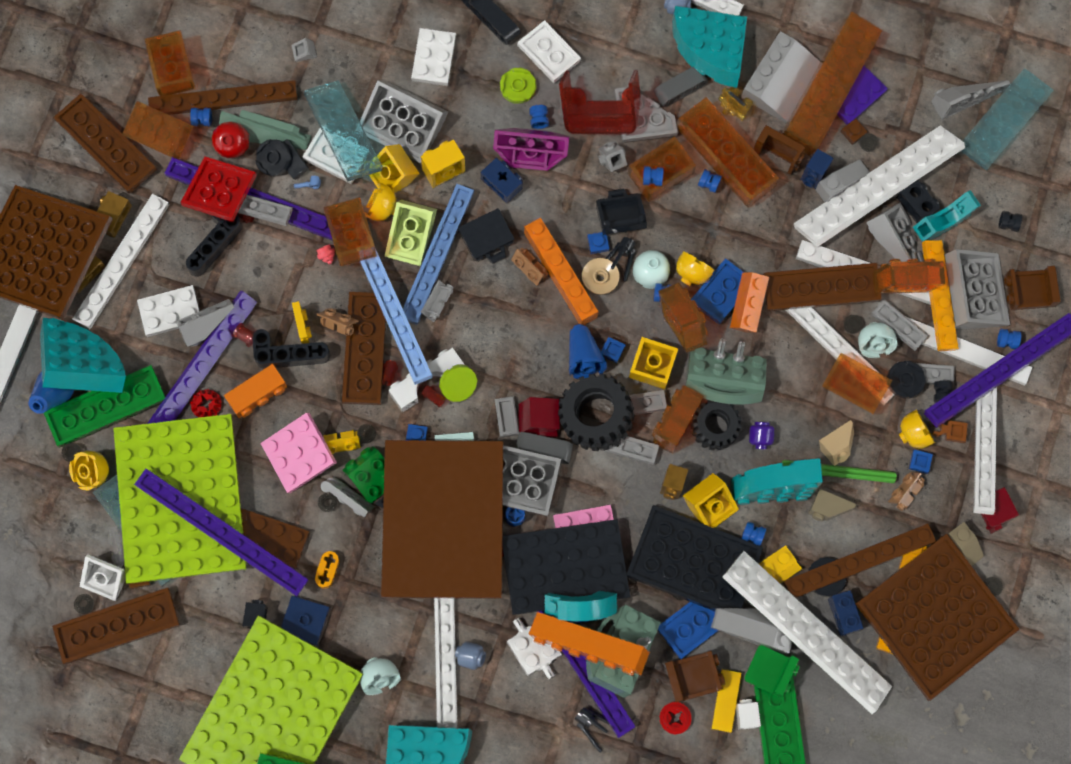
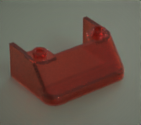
[559,70,641,134]

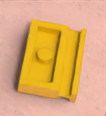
[292,301,312,344]
[759,545,802,584]

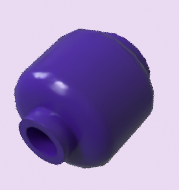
[749,422,775,449]

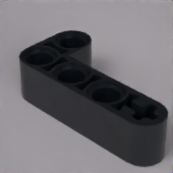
[462,0,521,45]
[186,215,242,277]
[252,329,330,369]

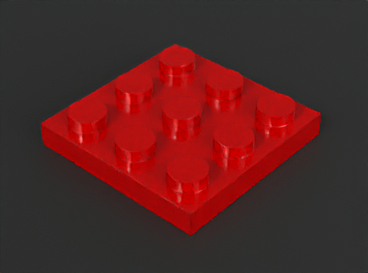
[181,156,257,222]

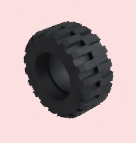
[558,373,635,451]

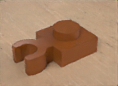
[932,420,968,443]

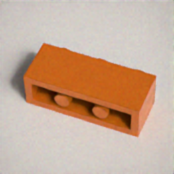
[730,272,769,333]
[224,364,287,418]

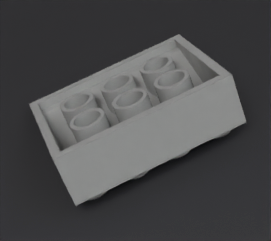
[741,31,825,125]
[356,80,448,163]
[944,249,1010,329]
[503,445,561,516]

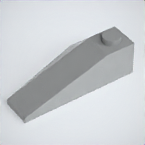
[931,80,1010,120]
[866,203,926,281]
[711,608,792,653]

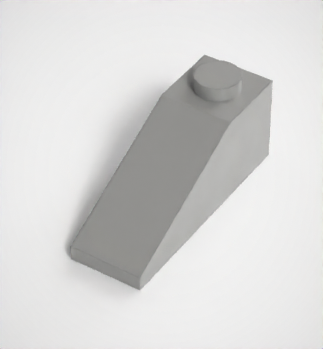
[815,159,870,202]
[176,299,234,347]

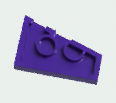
[835,64,888,125]

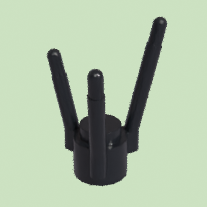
[605,237,636,282]
[575,707,609,753]

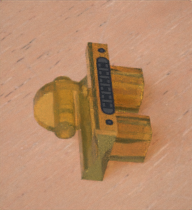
[718,87,753,121]

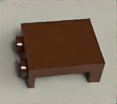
[752,125,805,175]
[1004,266,1061,310]
[665,650,726,702]

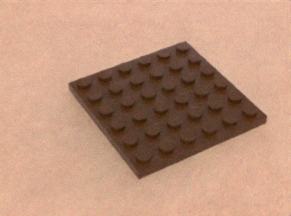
[0,185,113,320]
[855,534,1020,701]

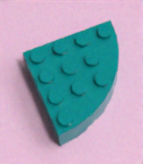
[672,6,747,88]
[40,317,126,393]
[731,459,823,505]
[386,725,472,764]

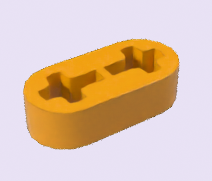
[315,551,339,589]

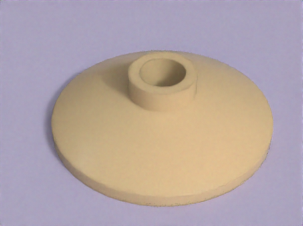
[582,258,619,295]

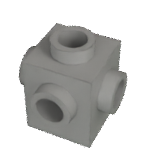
[598,141,627,172]

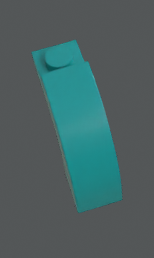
[913,190,981,242]
[545,591,617,621]

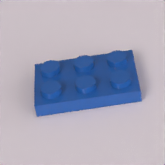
[690,258,744,325]
[658,602,719,660]

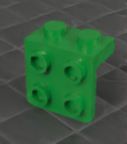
[342,446,385,503]
[744,645,800,698]

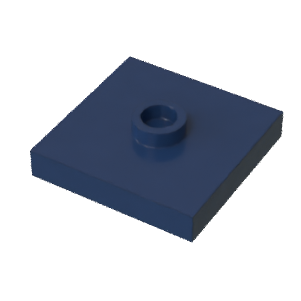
[281,596,330,646]

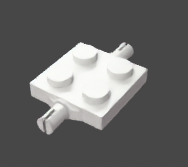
[507,617,562,680]

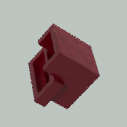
[519,397,560,438]
[973,487,1019,534]

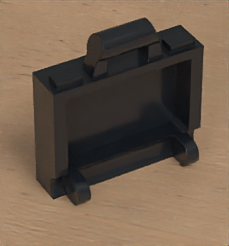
[596,188,647,235]
[458,208,515,264]

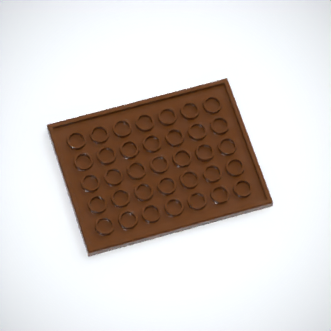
[381,440,503,599]

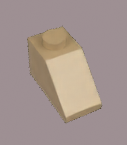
[819,420,854,466]

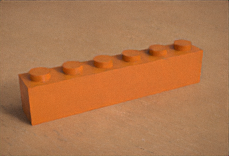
[524,218,598,325]
[528,612,650,676]

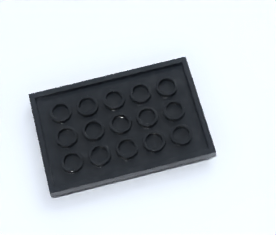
[626,505,763,612]
[502,519,630,615]

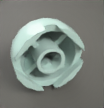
[633,250,670,289]
[858,322,897,358]
[360,657,401,695]

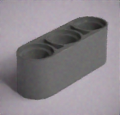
[653,67,708,107]
[516,432,573,464]

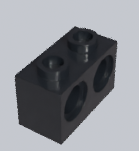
[896,180,940,223]

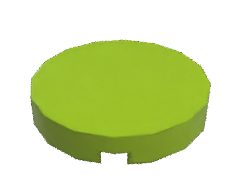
[500,68,536,104]
[439,364,477,402]

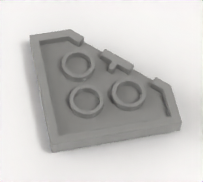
[614,87,678,142]

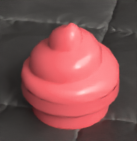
[316,244,335,264]

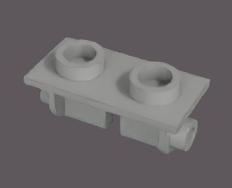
[421,280,453,322]

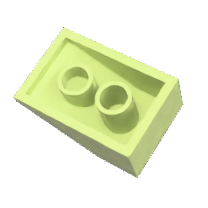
[384,200,437,266]

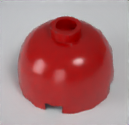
[211,121,250,159]

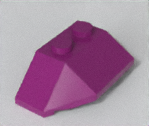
[493,128,569,171]

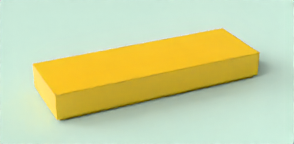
[711,669,741,733]

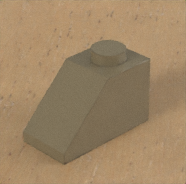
[808,489,856,521]
[947,522,984,566]

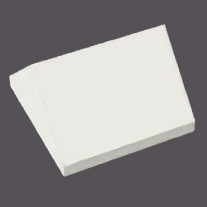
[80,554,126,601]

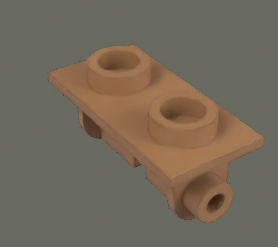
[511,248,548,286]
[317,308,358,336]
[888,472,925,511]

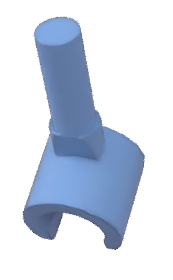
[294,176,321,189]

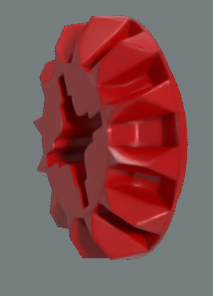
[190,389,222,418]
[659,702,692,734]

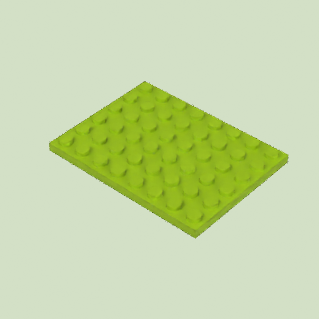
[113,414,247,584]
[179,616,363,764]

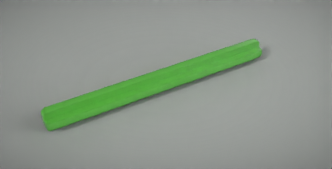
[782,460,897,483]

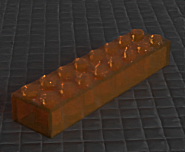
[781,12,883,156]

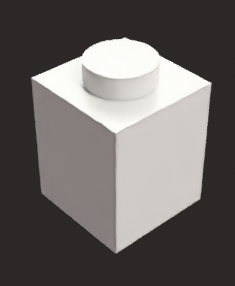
[736,699,761,730]

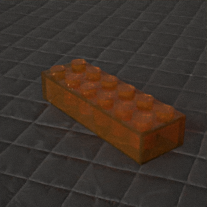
[677,97,779,208]

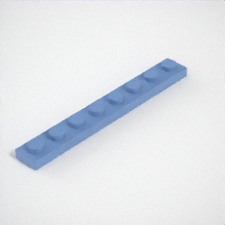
[403,184,474,325]

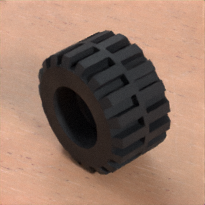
[691,400,742,451]

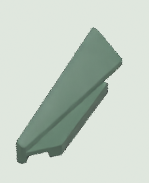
[219,110,311,150]

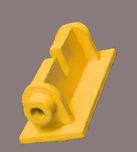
[323,430,361,454]

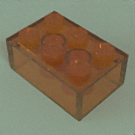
[144,30,196,96]
[122,101,193,160]
[627,136,696,202]
[323,197,377,267]
[874,259,946,293]
[658,282,708,353]
[822,353,892,415]
[652,385,704,454]

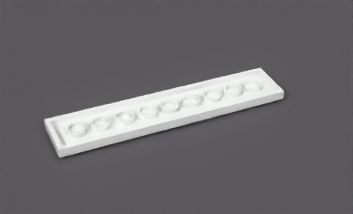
[794,126,965,247]
[723,551,892,714]

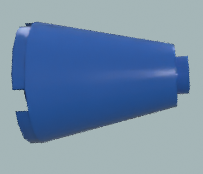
[569,324,607,379]
[28,372,74,414]

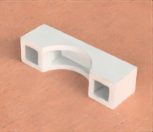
[389,348,465,413]

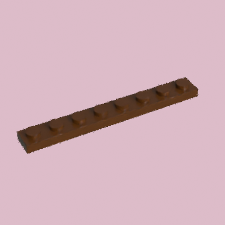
[148,80,298,117]
[783,524,936,598]

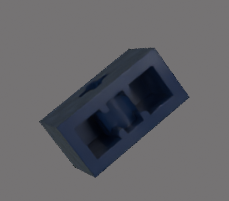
[800,149,834,189]
[480,158,523,204]
[828,590,863,637]

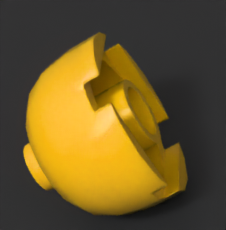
[364,183,396,221]
[676,251,714,286]
[899,409,935,449]
[69,450,109,491]

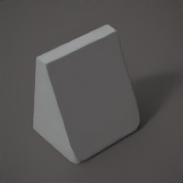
[292,38,317,62]

